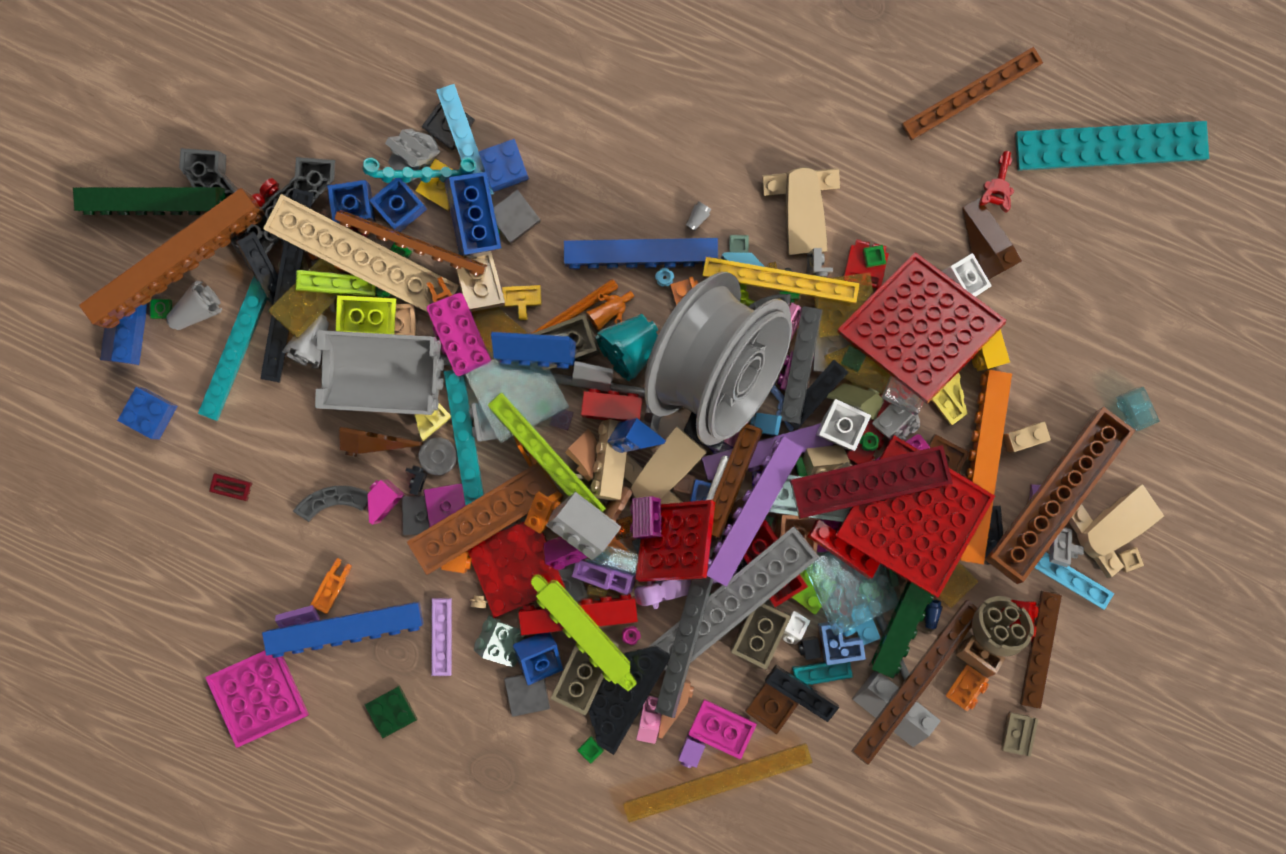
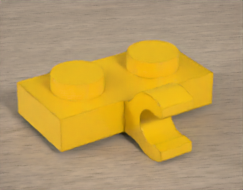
[502,285,542,320]

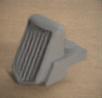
[385,129,440,181]

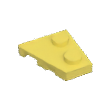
[931,373,967,426]
[414,404,451,441]

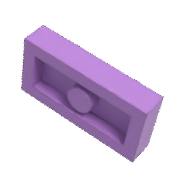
[275,605,320,628]

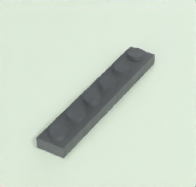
[781,306,823,424]

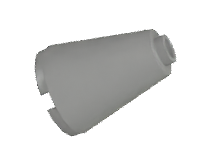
[167,281,222,330]
[283,313,329,369]

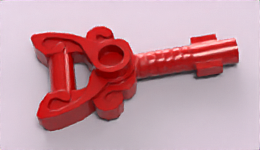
[979,151,1014,213]

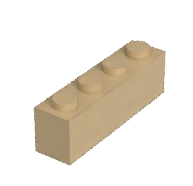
[591,419,627,501]

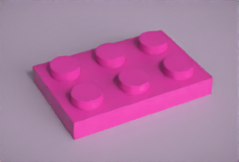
[688,699,757,760]

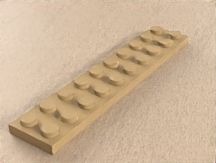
[263,194,459,313]

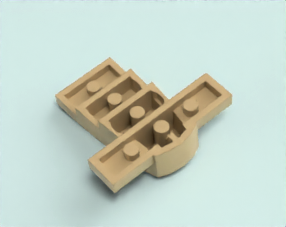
[762,167,840,255]
[624,426,707,504]
[1069,484,1164,578]

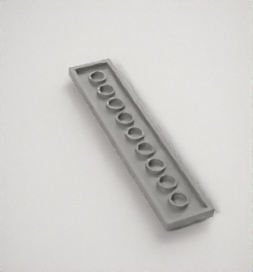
[649,526,820,671]

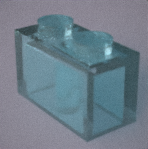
[1116,386,1160,431]

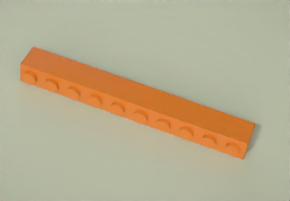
[959,370,1012,565]

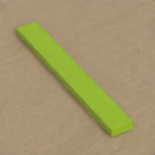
[487,392,606,512]

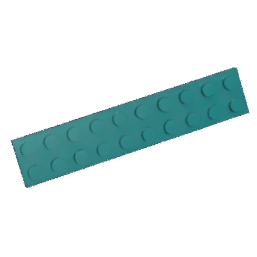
[1015,121,1209,171]

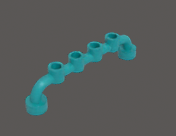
[362,157,476,183]

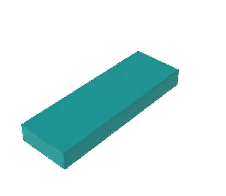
[792,662,853,685]

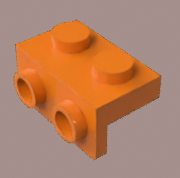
[524,491,563,533]

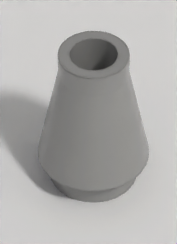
[686,201,711,231]

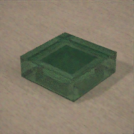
[840,346,866,372]

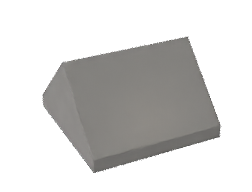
[572,361,615,392]

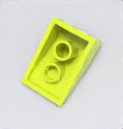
[336,296,396,334]

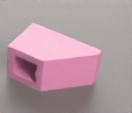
[636,696,661,744]

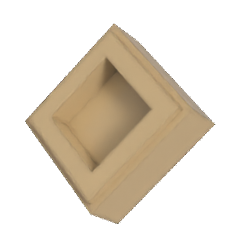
[1117,547,1144,572]

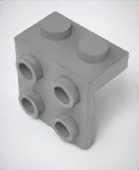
[872,396,920,441]

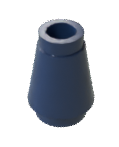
[924,599,943,629]

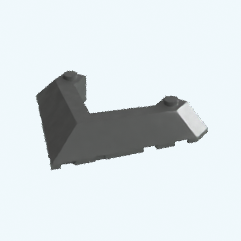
[179,148,335,270]

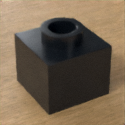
[798,636,821,660]

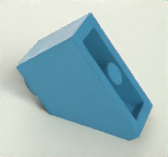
[750,413,782,436]

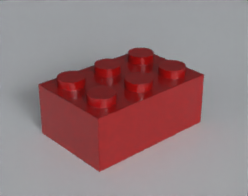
[581,389,642,422]

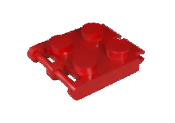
[843,239,889,290]

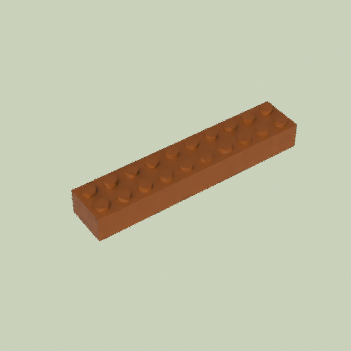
[79,188,265,328]
[985,407,1136,584]

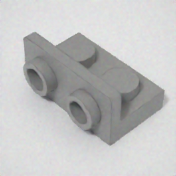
[807,248,833,277]
[469,401,502,442]

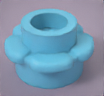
[655,268,674,287]

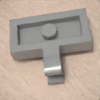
[1049,528,1084,567]

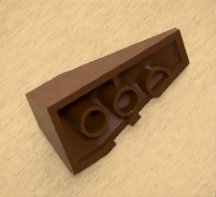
[962,198,1022,280]
[339,427,423,457]

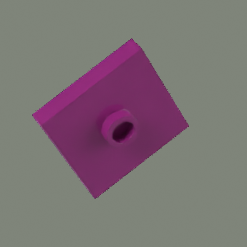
[423,483,466,528]

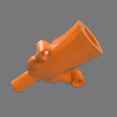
[586,291,635,331]

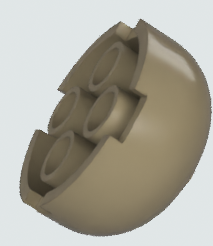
[972,596,1034,657]

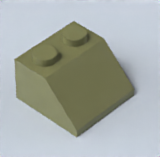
[827,383,884,421]

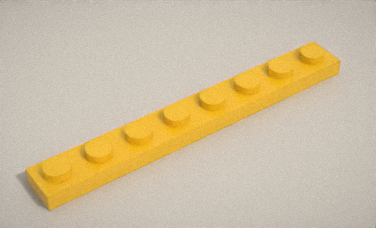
[702,257,860,303]

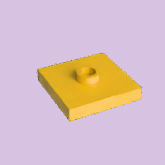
[415,159,453,212]

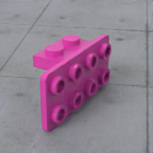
[427,293,491,376]

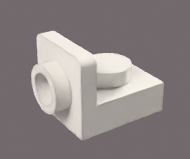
[782,611,810,645]

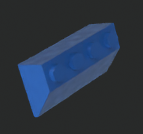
[444,172,501,256]
[100,303,148,365]
[491,332,576,369]

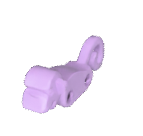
[634,571,737,609]

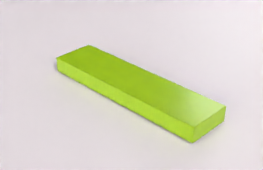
[295,270,375,297]

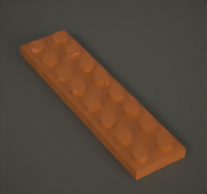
[407,463,559,575]

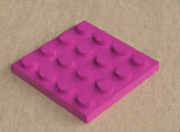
[205,650,309,748]

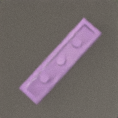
[431,598,452,676]

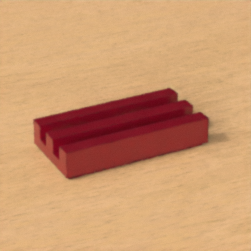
[209,473,252,501]

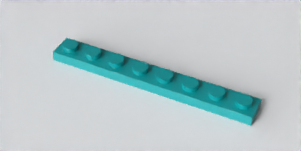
[198,276,267,421]
[444,370,484,505]

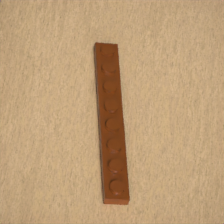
[902,47,1043,141]
[335,210,488,276]

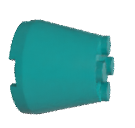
[595,313,658,381]

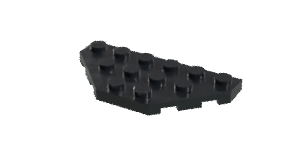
[589,645,671,755]

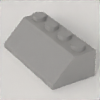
[852,670,941,747]

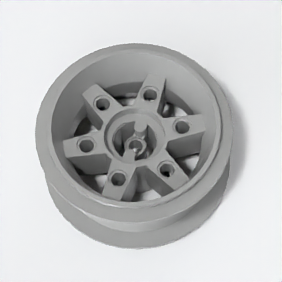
[645,272,792,445]

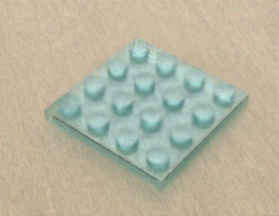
[465,359,569,443]
[806,552,899,636]

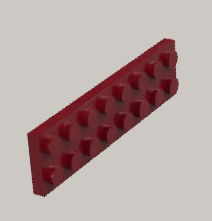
[790,445,953,519]

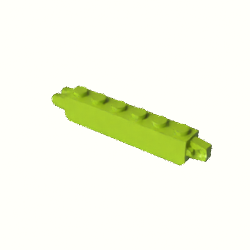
[531,574,637,691]

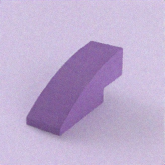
[572,559,636,595]

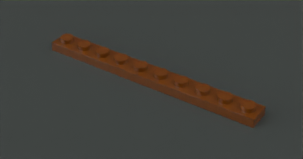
[851,600,978,765]

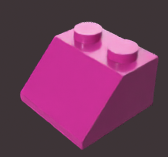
[368,479,405,525]

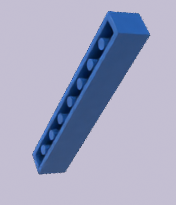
[564,238,718,270]
[262,601,424,658]

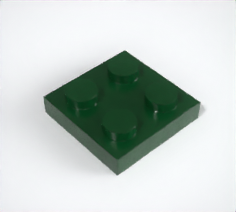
[365,685,418,739]

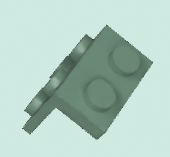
[474,615,529,667]

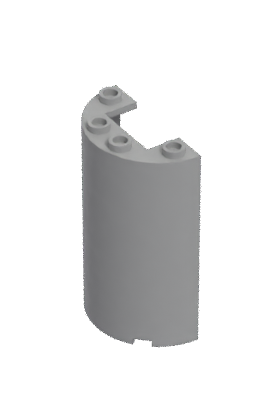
[315,330,444,415]

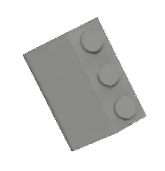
[546,492,621,560]

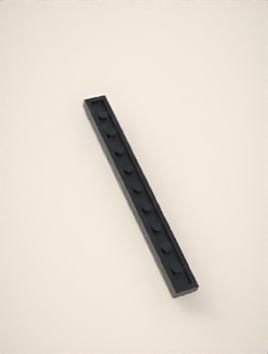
[260,189,314,383]

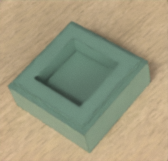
[729,235,749,253]

